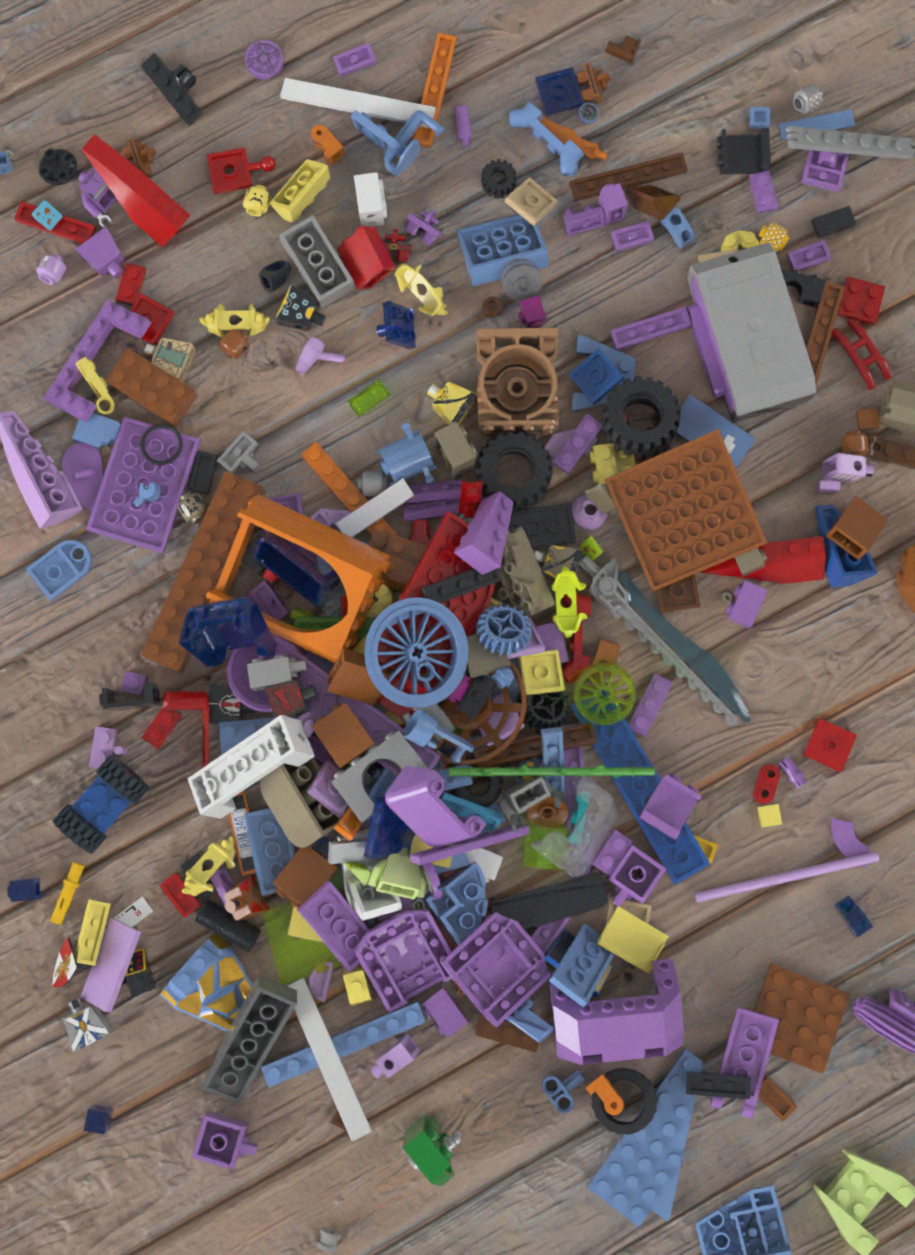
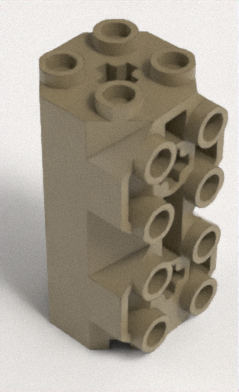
[879,380,915,431]
[498,527,556,617]

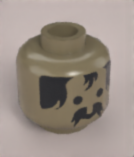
[178,492,208,524]

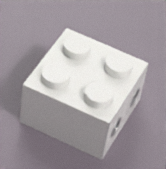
[354,172,388,227]

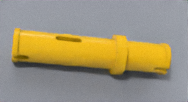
[50,861,85,925]

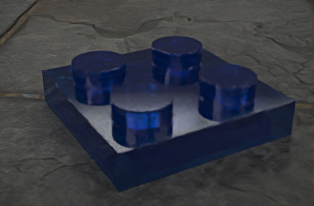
[535,67,584,116]

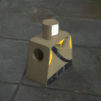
[535,545,583,582]

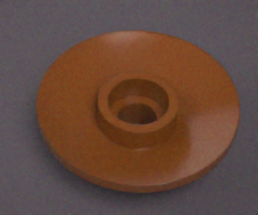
[527,797,568,830]

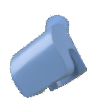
[133,482,161,508]

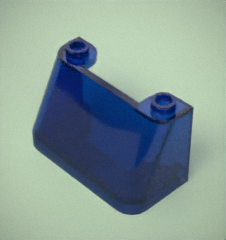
[179,597,277,667]

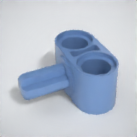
[541,1070,585,1113]

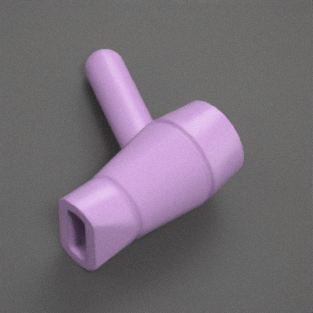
[295,337,345,375]

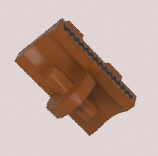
[576,62,611,103]
[122,138,156,177]

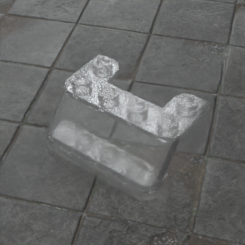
[530,775,620,877]

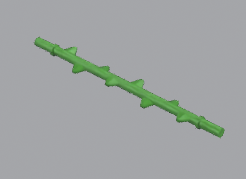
[448,765,655,778]

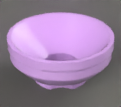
[571,494,608,530]

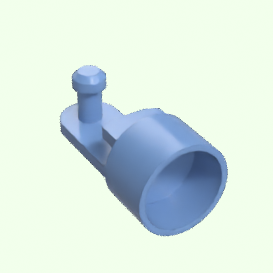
[403,709,475,763]

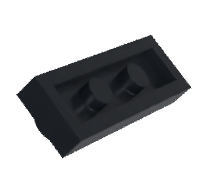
[686,1071,751,1099]

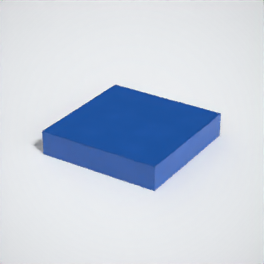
[568,348,625,405]

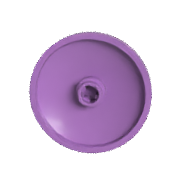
[227,633,307,712]

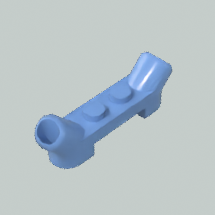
[509,102,584,177]

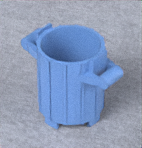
[374,423,437,486]

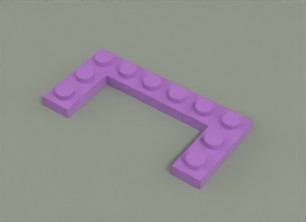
[43,300,151,423]

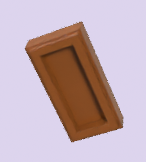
[758,1075,797,1122]

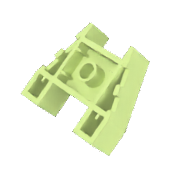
[813,1149,915,1255]

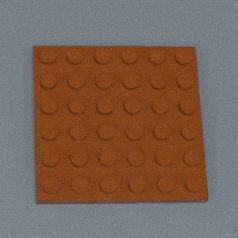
[604,429,767,591]

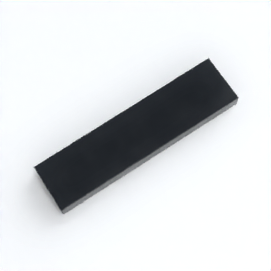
[420,568,502,603]

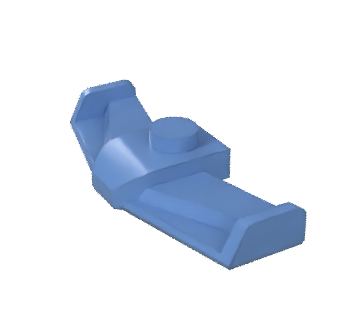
[506,997,555,1042]

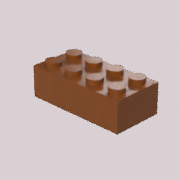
[105,348,198,428]

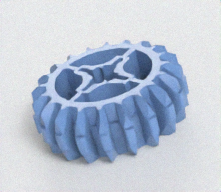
[476,603,532,657]

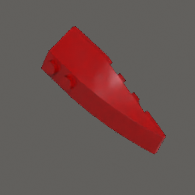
[81,134,191,248]
[701,536,826,584]

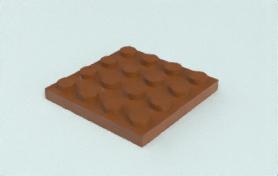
[754,963,850,1074]

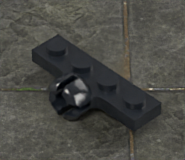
[141,53,203,126]

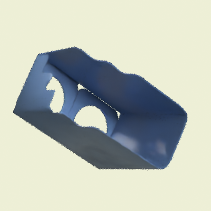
[72,413,121,450]

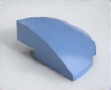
[422,861,488,945]

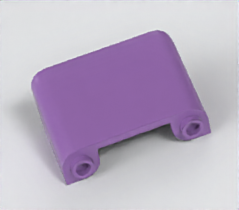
[385,765,486,848]

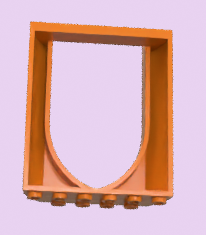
[206,495,390,664]

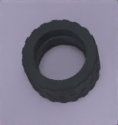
[591,1068,658,1135]

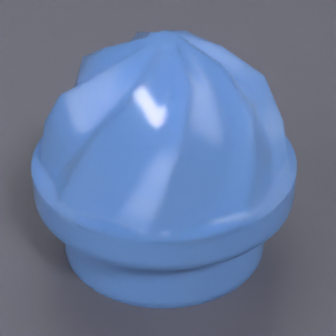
[492,667,514,689]

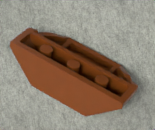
[895,543,915,613]

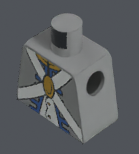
[64,997,114,1053]

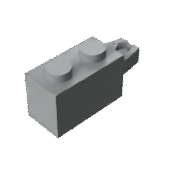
[247,655,308,691]

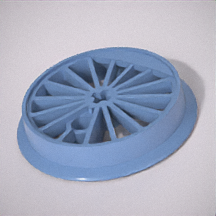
[364,598,468,708]

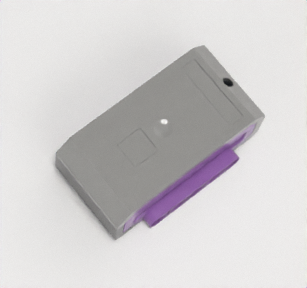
[686,242,816,423]

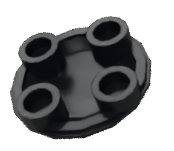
[39,148,78,185]

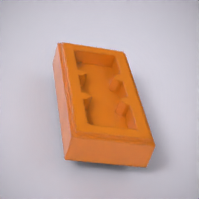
[334,806,363,841]

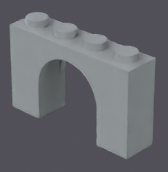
[331,731,428,824]

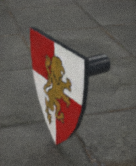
[52,937,91,988]

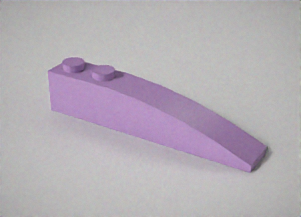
[0,411,83,528]

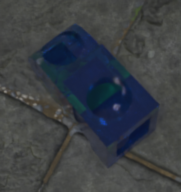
[834,895,873,938]

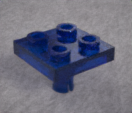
[376,301,416,349]

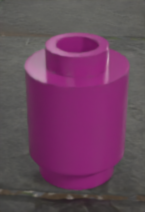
[446,674,471,703]

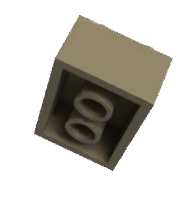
[434,421,477,480]

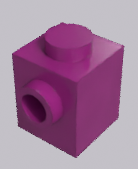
[518,295,546,328]

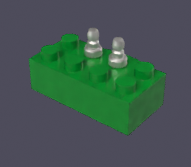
[403,1114,462,1186]

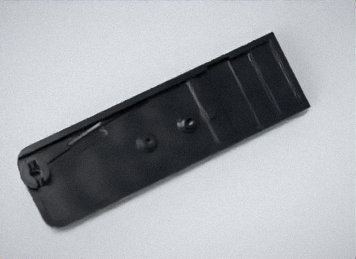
[489,873,609,931]

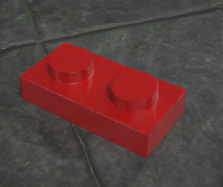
[116,263,146,306]
[141,707,182,749]
[159,872,201,918]

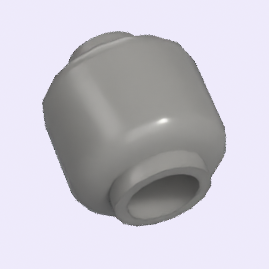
[358,471,387,497]

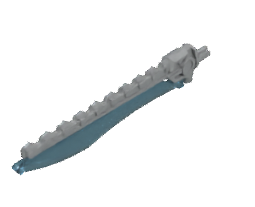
[579,555,751,726]

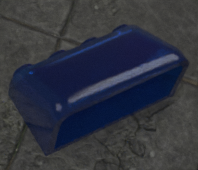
[252,531,341,607]

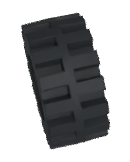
[481,159,516,198]

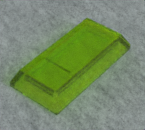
[347,379,391,418]

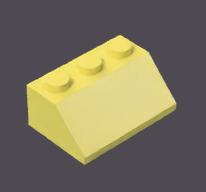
[269,159,330,222]

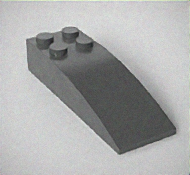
[202,974,297,1104]

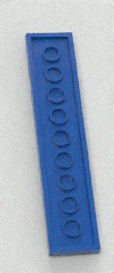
[570,685,710,885]

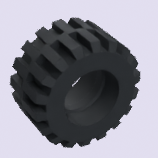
[452,758,503,807]

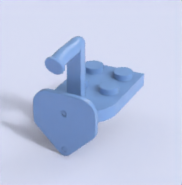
[351,110,445,177]

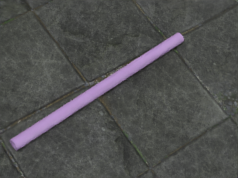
[694,851,879,903]

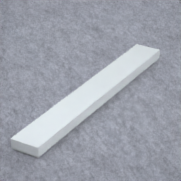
[280,78,436,128]
[288,978,372,1142]

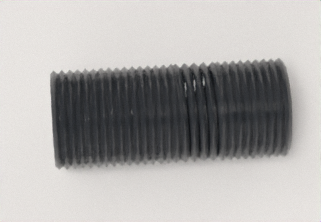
[195,899,262,953]

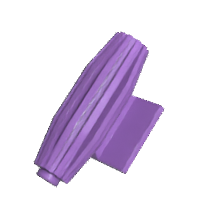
[852,988,915,1054]

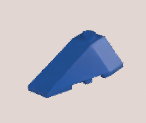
[815,505,877,588]

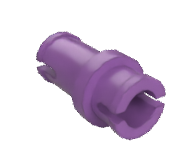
[778,756,808,789]

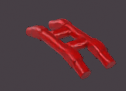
[831,318,893,390]

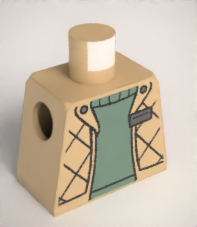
[144,338,196,382]

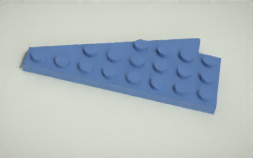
[587,1048,703,1227]

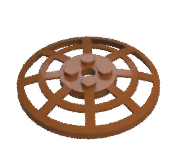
[431,660,527,765]

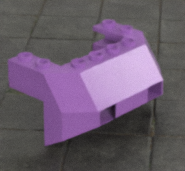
[548,959,684,1065]

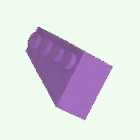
[454,491,514,575]

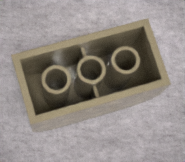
[260,757,346,848]

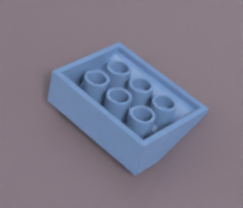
[456,214,549,286]

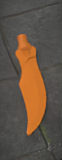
[540,116,608,161]

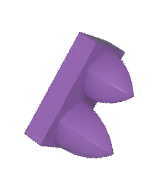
[564,204,605,237]

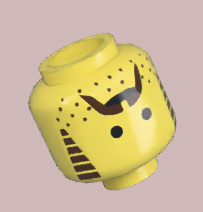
[243,185,271,216]

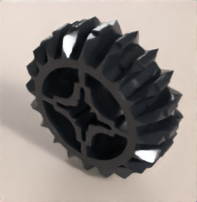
[517,691,571,733]

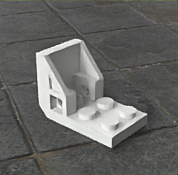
[338,826,402,921]

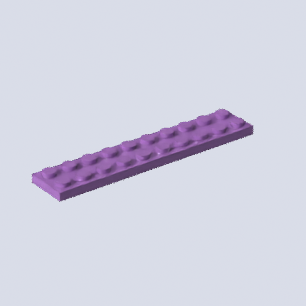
[258,636,441,777]

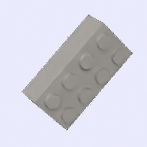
[279,215,355,309]

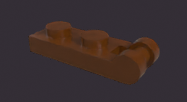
[864,435,915,469]

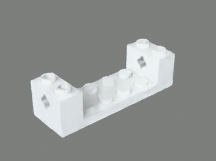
[187,715,315,819]

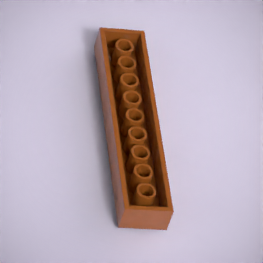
[141,471,265,674]

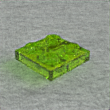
[523,825,568,870]

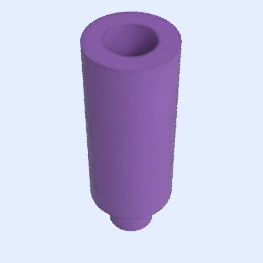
[454,106,472,147]

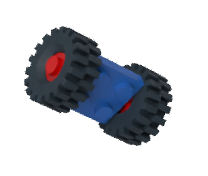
[53,755,150,854]

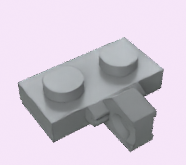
[217,431,260,474]

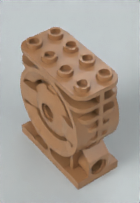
[476,328,559,436]

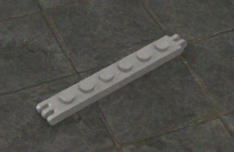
[786,126,915,159]

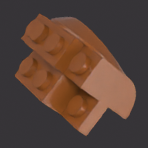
[369,529,427,592]

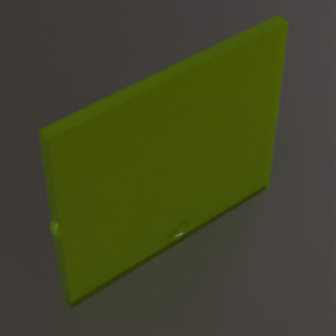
[262,901,342,984]

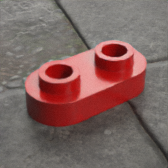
[753,764,780,804]

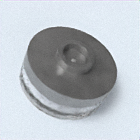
[500,258,542,301]

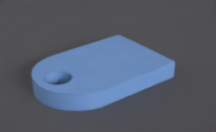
[26,540,92,601]

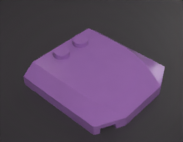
[354,909,452,1013]
[440,912,550,1027]

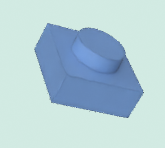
[749,107,770,129]

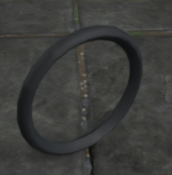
[140,424,183,466]

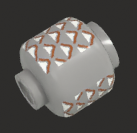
[793,84,823,114]

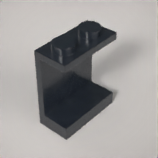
[716,128,771,175]
[99,683,161,711]

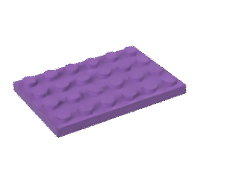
[86,417,201,554]

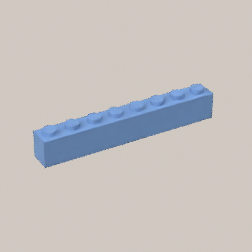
[261,1000,426,1088]

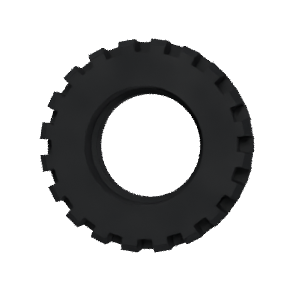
[602,376,681,458]
[476,430,553,511]

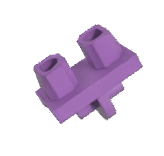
[405,209,443,246]

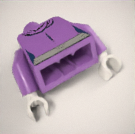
[79,167,116,228]

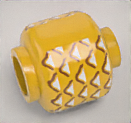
[758,222,789,252]

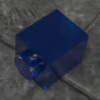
[7,878,41,902]
[84,1105,114,1135]

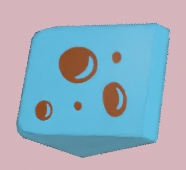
[32,200,63,231]

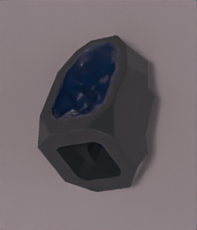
[258,260,292,292]

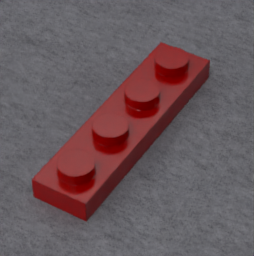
[14,201,97,244]

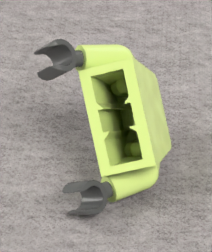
[361,847,427,910]

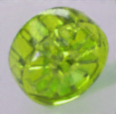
[573,662,636,725]

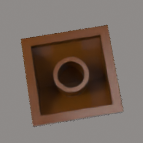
[625,185,681,220]

